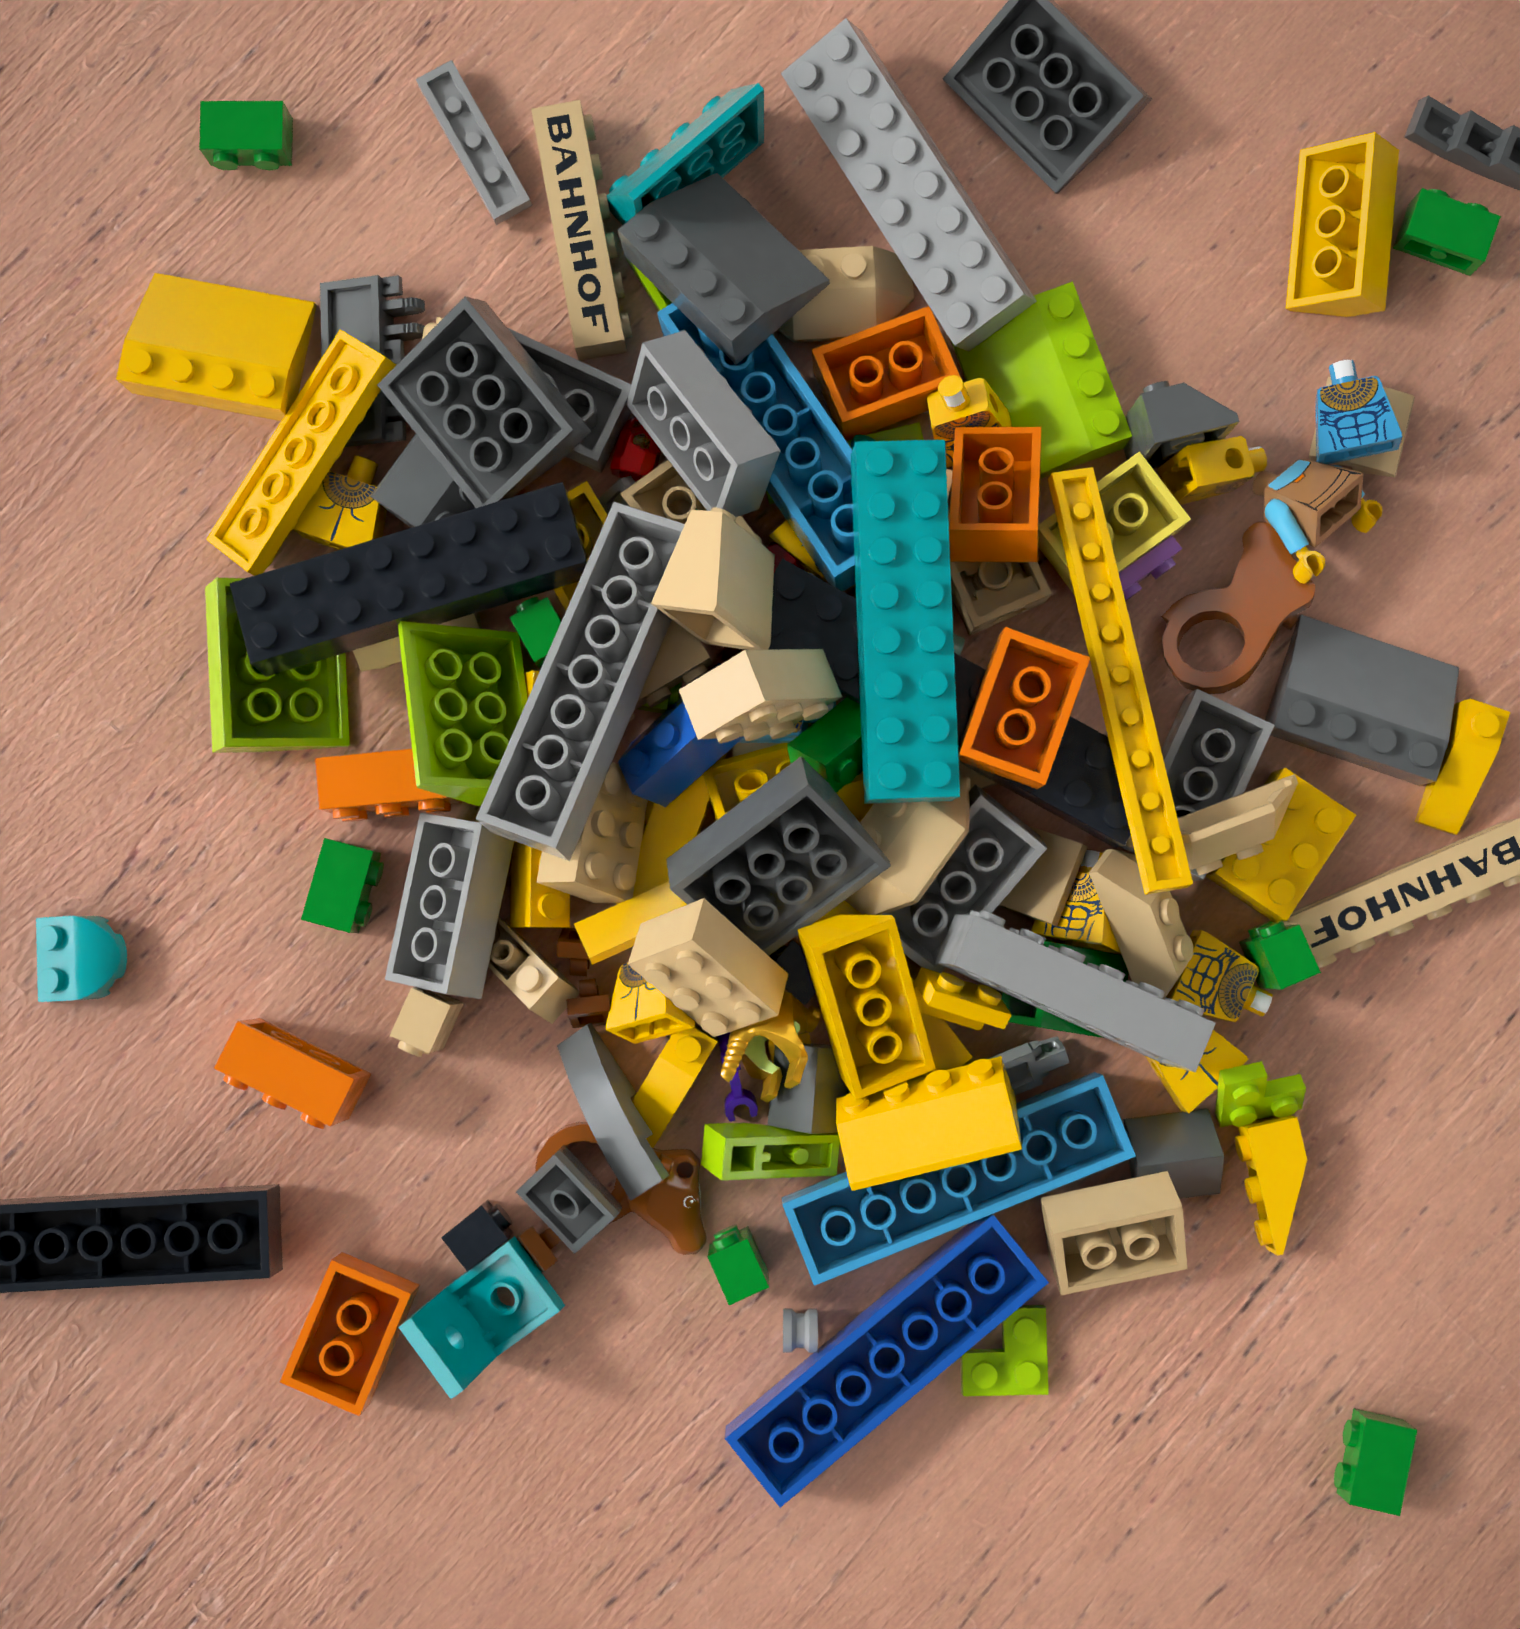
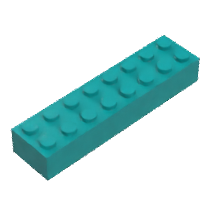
[851,440,960,804]

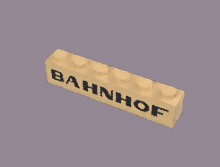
[531,100,633,361]
[1283,818,1520,968]

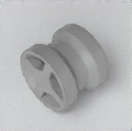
[783,1308,818,1353]

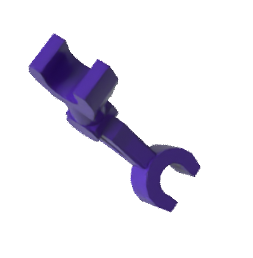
[717,1032,758,1122]

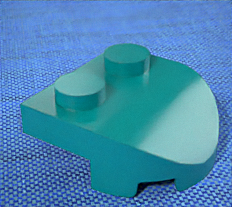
[36,916,127,1002]

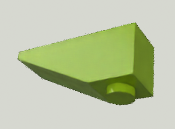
[701,1122,840,1181]

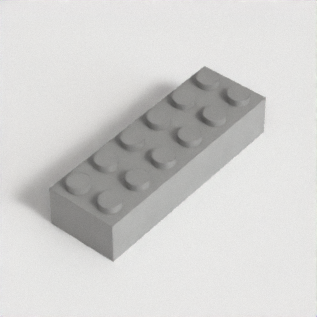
[935,910,1216,1072]

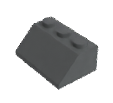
[1123,381,1240,469]
[370,434,476,528]

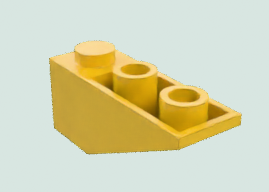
[1234,1115,1307,1256]

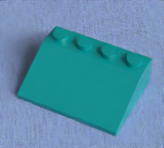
[607,83,764,226]

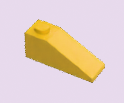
[1415,698,1510,835]
[632,1025,718,1148]

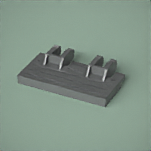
[320,275,425,447]

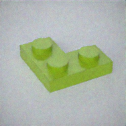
[1215,1061,1306,1127]
[961,1305,1049,1396]

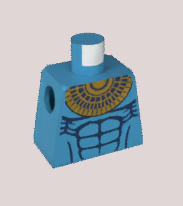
[1315,360,1402,464]

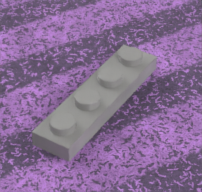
[416,60,532,225]

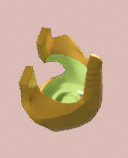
[721,990,821,1103]

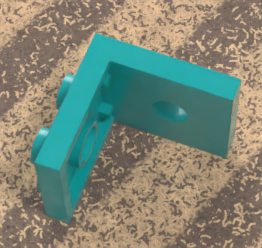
[398,1236,565,1399]

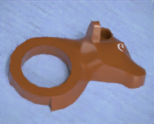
[1161,522,1316,694]
[535,1122,707,1255]

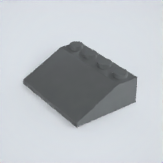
[943,0,1152,194]
[618,173,830,365]
[377,296,591,508]
[1265,615,1459,786]
[666,756,891,956]

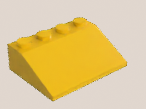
[116,273,317,421]

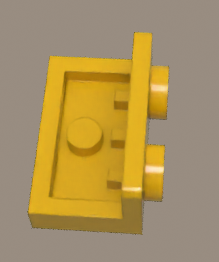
[913,967,1012,1030]

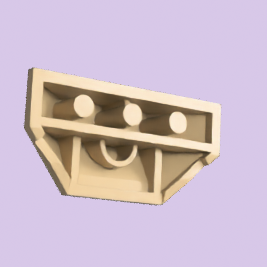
[777,246,914,343]
[844,771,970,915]
[1126,774,1298,876]
[1089,849,1194,999]

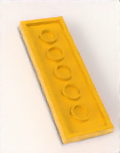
[206,329,396,576]

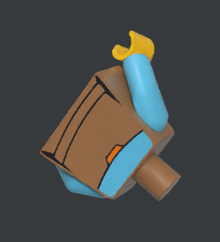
[1253,459,1383,584]

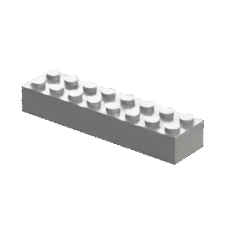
[781,18,1036,352]
[476,502,685,861]

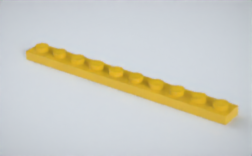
[1048,467,1193,895]

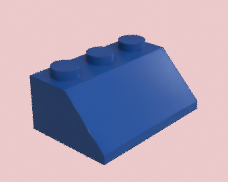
[618,662,744,807]

